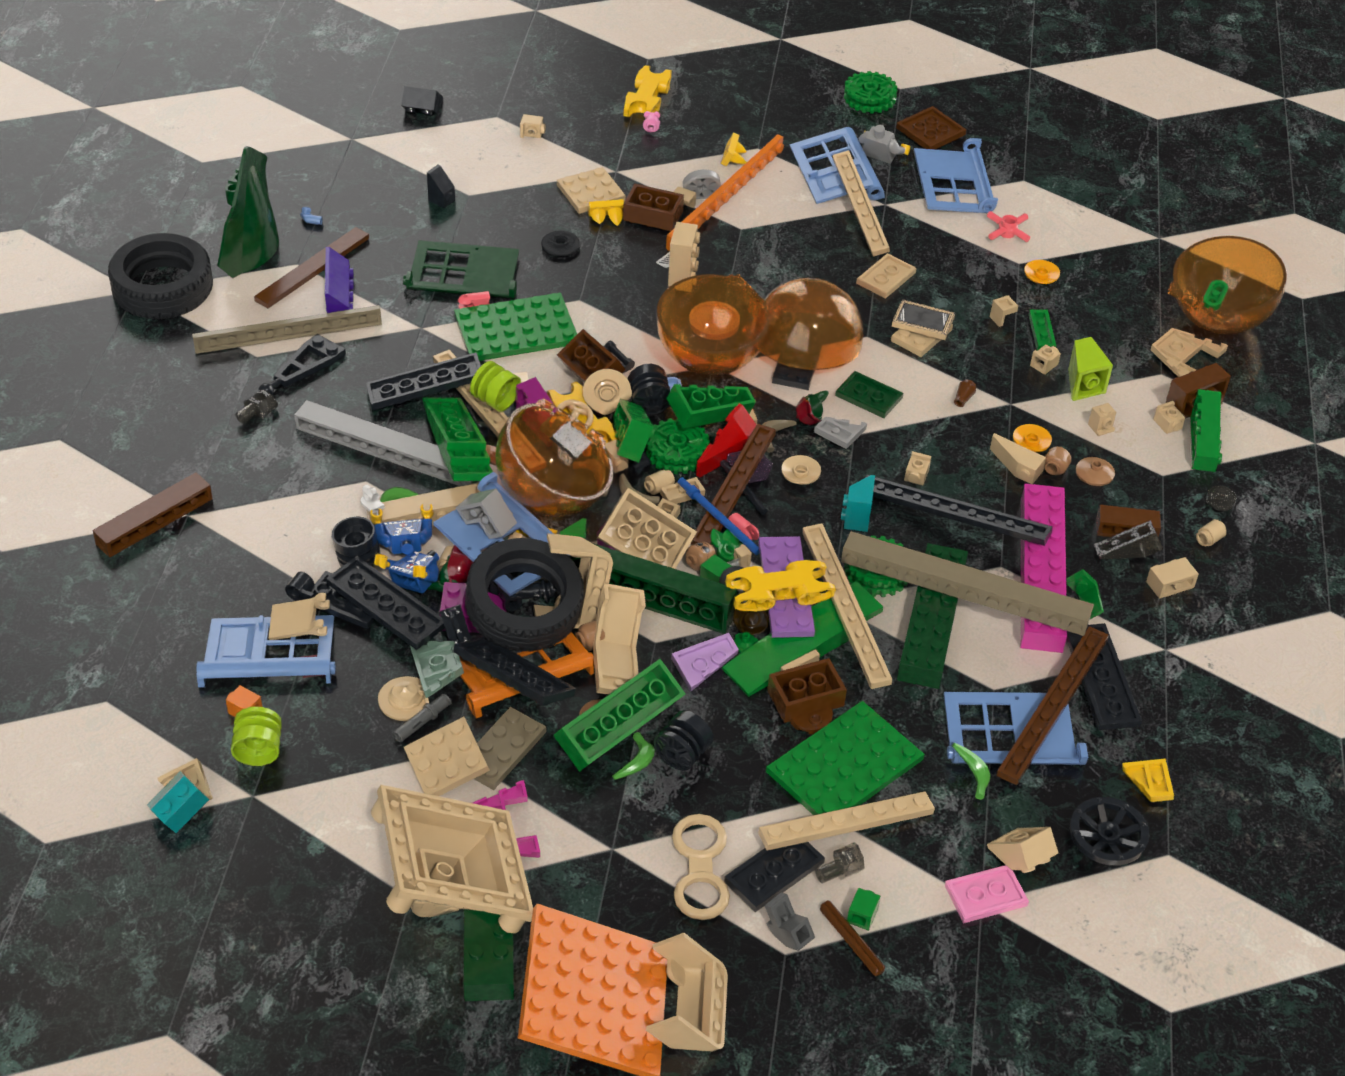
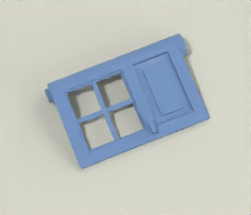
[789,127,885,204]
[913,138,998,213]
[433,472,571,596]
[197,615,336,687]
[944,692,1088,765]

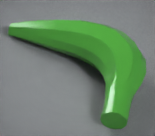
[380,487,419,502]
[612,732,655,780]
[952,743,990,800]

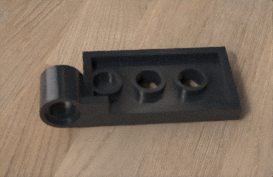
[285,571,375,629]

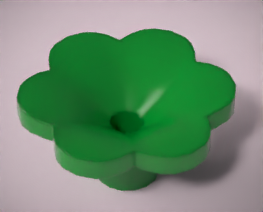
[733,632,759,653]

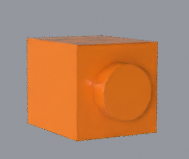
[225,685,262,717]

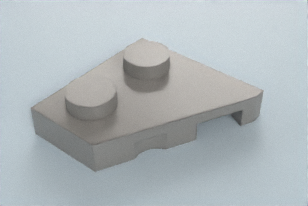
[814,417,867,449]

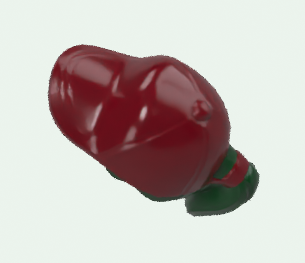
[796,390,829,425]
[427,545,473,593]

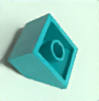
[841,475,875,532]
[147,771,210,833]

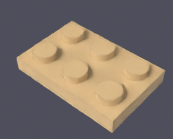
[891,324,953,357]

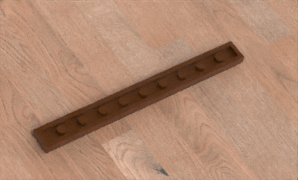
[997,626,1109,785]

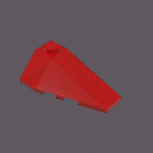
[696,403,757,478]

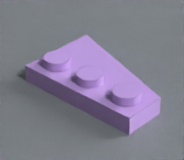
[671,633,739,692]

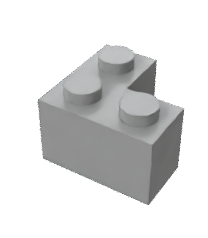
[456,488,517,539]

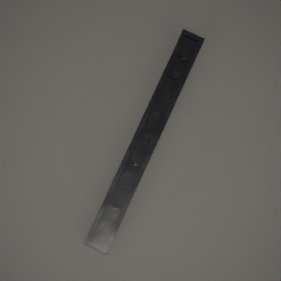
[865,475,1052,546]

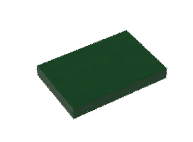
[835,371,904,418]

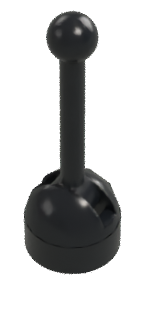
[466,405,490,438]

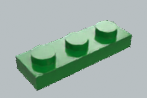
[1029,310,1056,351]

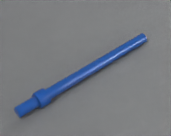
[678,477,760,555]

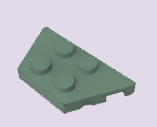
[410,641,464,698]

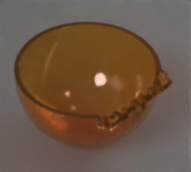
[1168,236,1287,335]
[657,274,779,376]
[743,277,864,370]
[495,398,613,517]

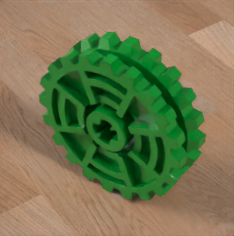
[844,71,897,114]
[646,418,710,474]
[844,536,908,597]

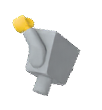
[859,125,911,164]

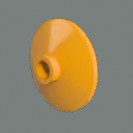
[1024,260,1060,284]
[1013,424,1052,452]

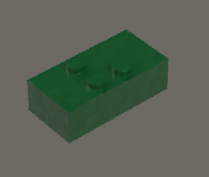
[464,909,514,1001]

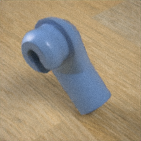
[300,207,323,225]

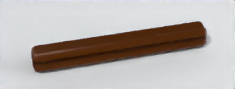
[820,900,885,976]

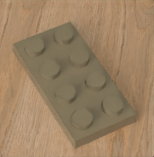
[474,707,546,790]

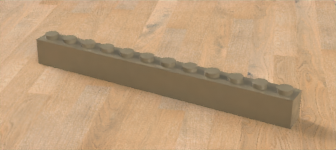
[841,531,1094,636]

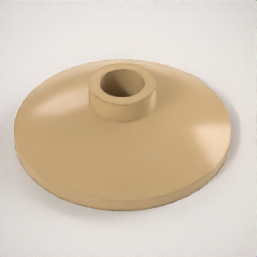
[781,455,821,484]

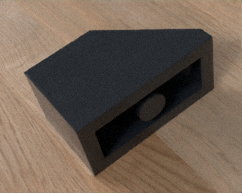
[427,164,455,208]

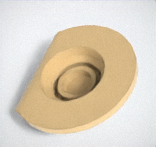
[583,369,632,415]
[378,676,429,721]

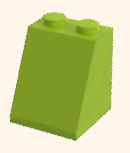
[1068,337,1113,401]

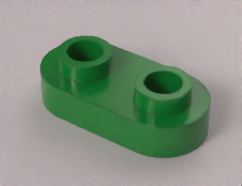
[1202,280,1228,311]

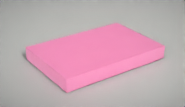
[945,865,1029,923]

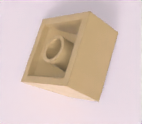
[987,827,1058,873]

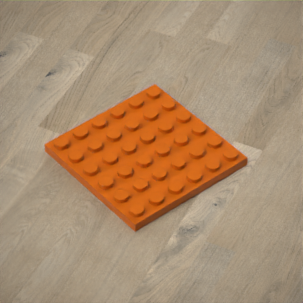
[518,904,668,1076]

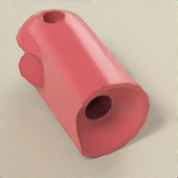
[458,291,490,309]
[728,513,759,540]

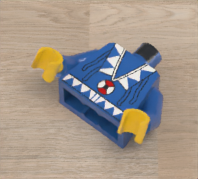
[370,504,434,555]
[374,550,439,593]

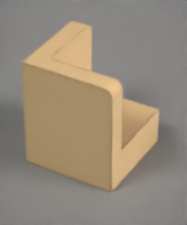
[674,186,696,208]
[990,296,1018,327]

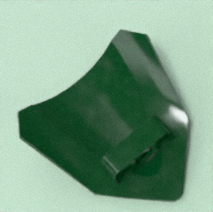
[217,146,279,278]

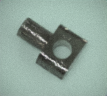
[235,389,278,424]
[815,842,865,884]

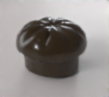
[733,600,769,635]

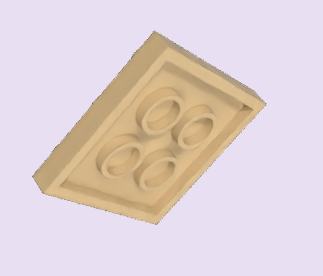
[557,167,625,214]
[404,717,490,796]

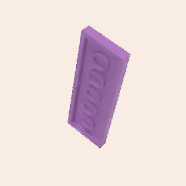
[758,537,815,638]

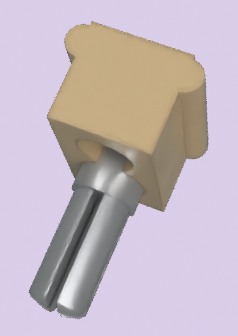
[728,544,752,568]

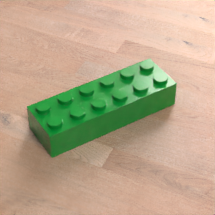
[553,659,686,771]

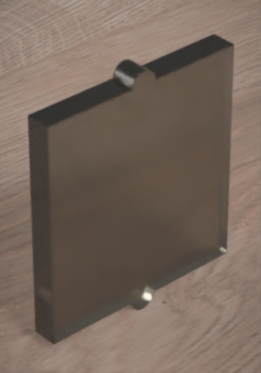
[550,421,592,460]

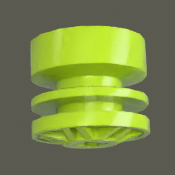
[470,361,521,412]
[231,707,282,766]

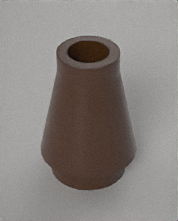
[954,379,976,407]

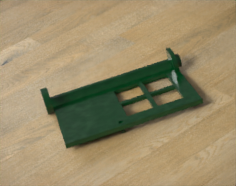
[403,240,519,299]

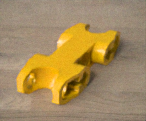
[624,65,672,117]
[547,382,617,457]
[725,560,836,612]

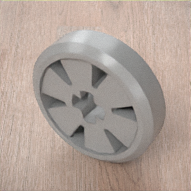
[683,169,721,199]

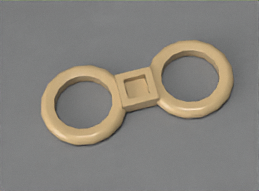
[672,814,730,920]

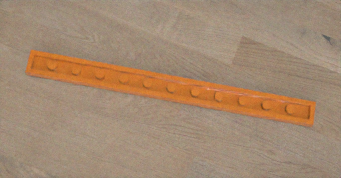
[666,134,784,251]

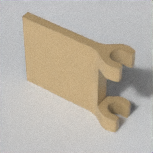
[268,593,330,640]

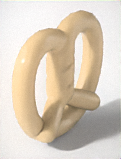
[555,400,593,431]

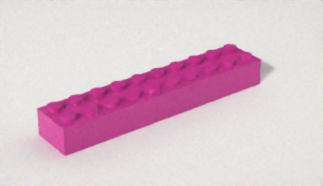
[1020,484,1067,653]

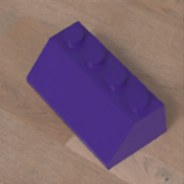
[325,247,354,313]

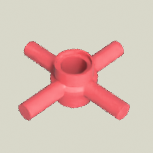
[987,211,1030,242]

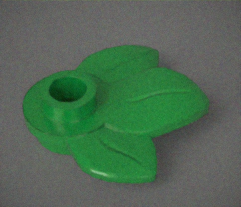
[710,529,741,562]

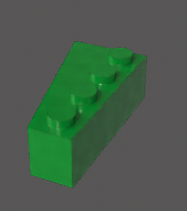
[667,384,756,429]
[1190,389,1222,472]
[613,398,654,462]

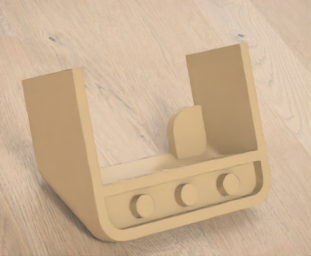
[533,533,613,628]
[646,933,728,1052]

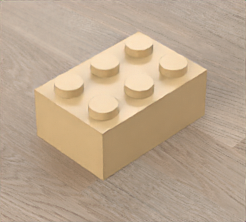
[668,222,700,289]

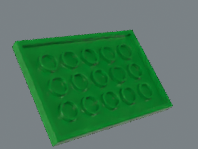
[454,293,577,361]
[766,701,925,815]

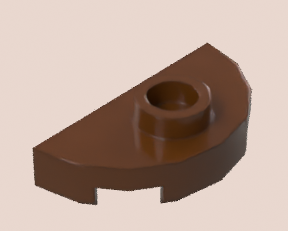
[791,707,833,735]

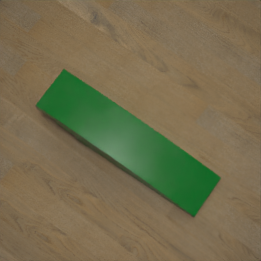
[423,398,493,481]
[722,581,883,697]

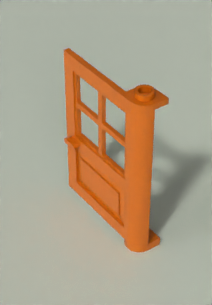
[459,632,594,718]

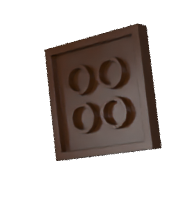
[896,106,966,150]

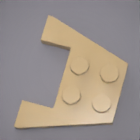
[1151,328,1228,377]

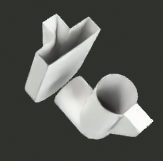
[360,485,385,515]

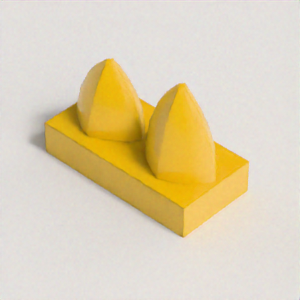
[721,132,747,166]
[588,199,624,226]

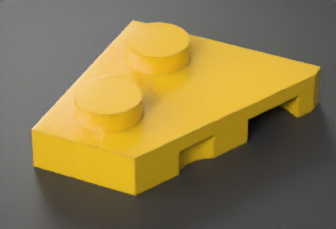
[1122,759,1174,802]

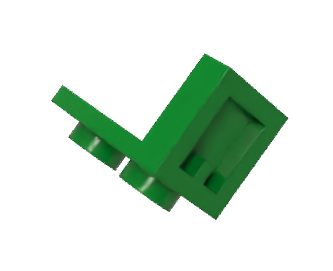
[1066,569,1104,619]

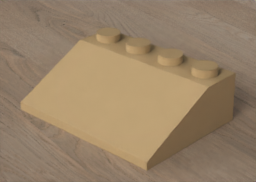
[597,488,697,569]

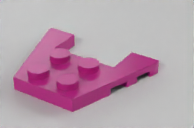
[473,780,541,858]

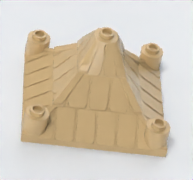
[371,785,533,933]

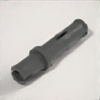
[392,694,452,742]

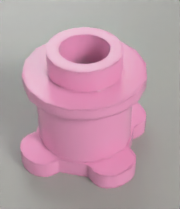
[643,111,660,133]

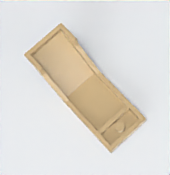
[593,583,646,695]

